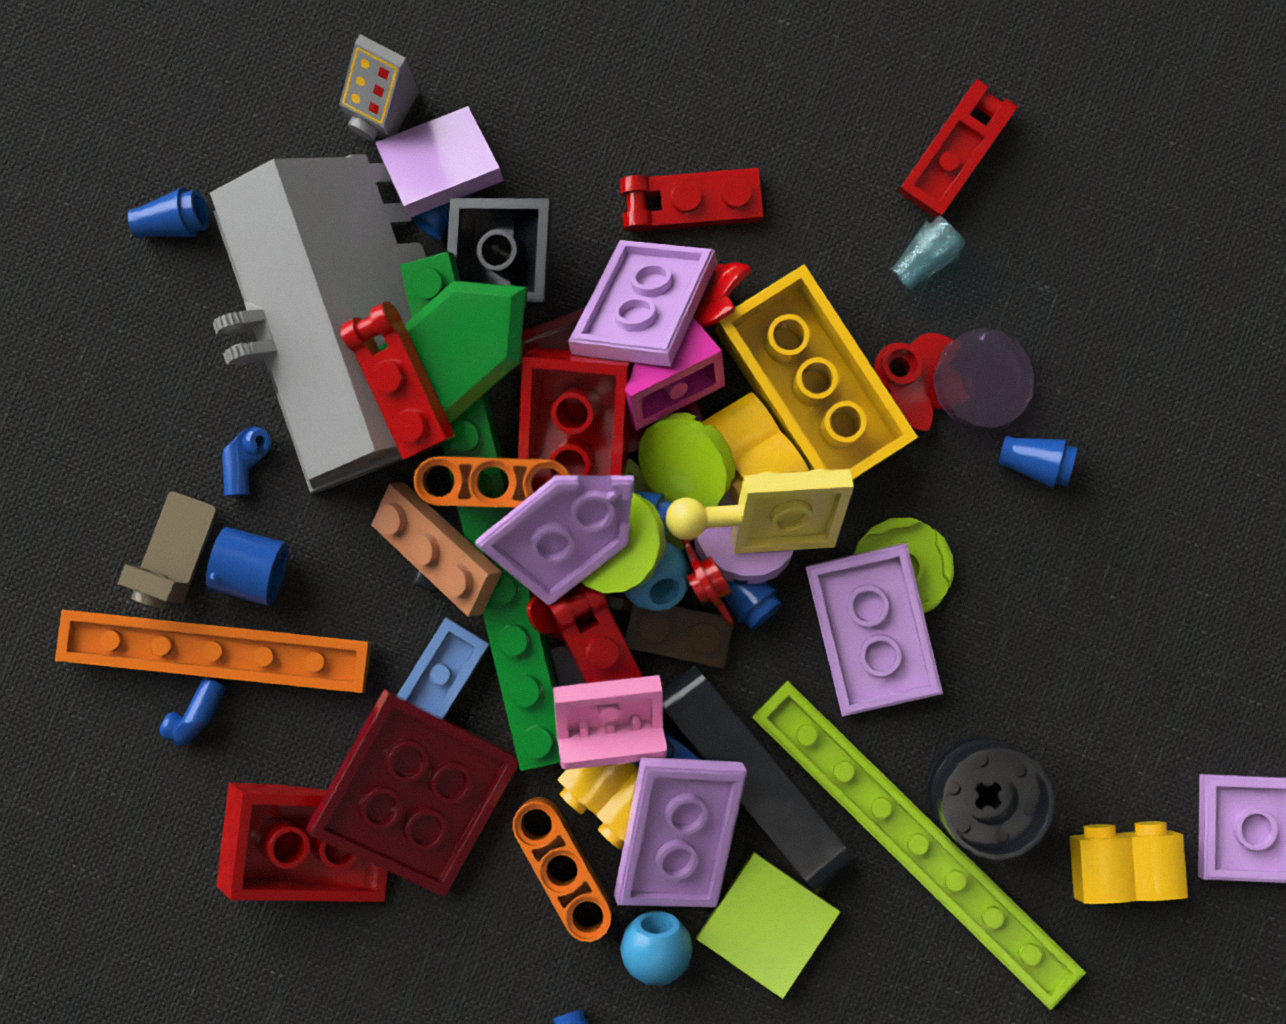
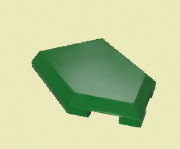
[379,281,528,425]

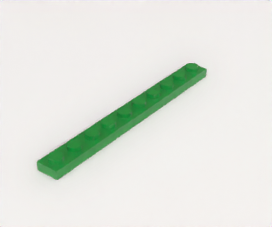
[399,252,561,771]

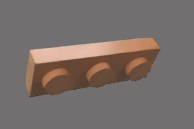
[371,482,502,617]

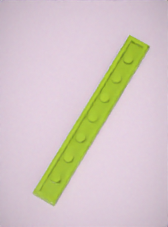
[752,681,1086,1010]

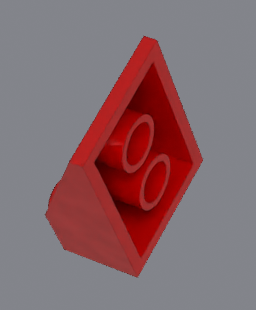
[518,347,635,492]
[216,782,388,902]

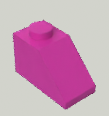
[625,318,725,431]

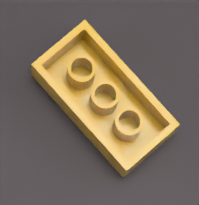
[715,264,918,480]

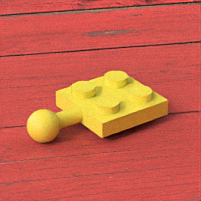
[665,469,854,554]

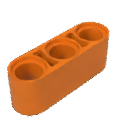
[413,456,570,507]
[512,797,612,942]

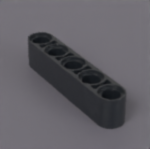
[663,665,856,894]

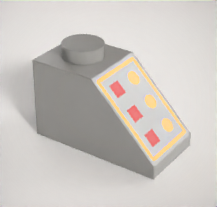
[339,34,419,141]

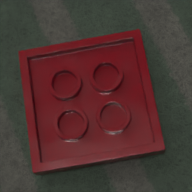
[306,689,519,897]

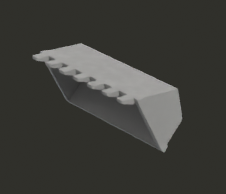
[210,154,442,495]

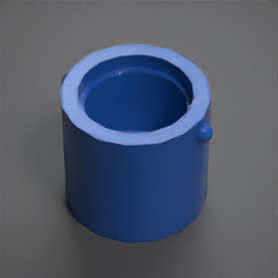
[206,527,289,606]

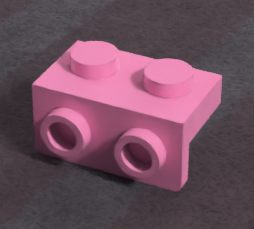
[553,675,667,770]

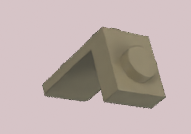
[118,491,218,609]

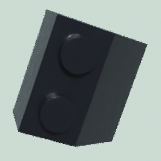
[447,198,552,308]

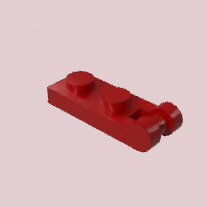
[898,78,1018,220]
[619,167,763,232]
[340,301,455,460]
[547,585,643,684]

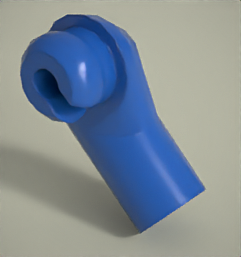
[222,426,272,497]
[159,678,226,746]

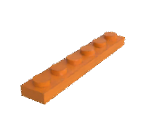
[55,610,371,693]

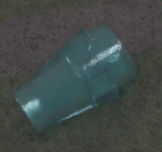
[890,216,966,291]

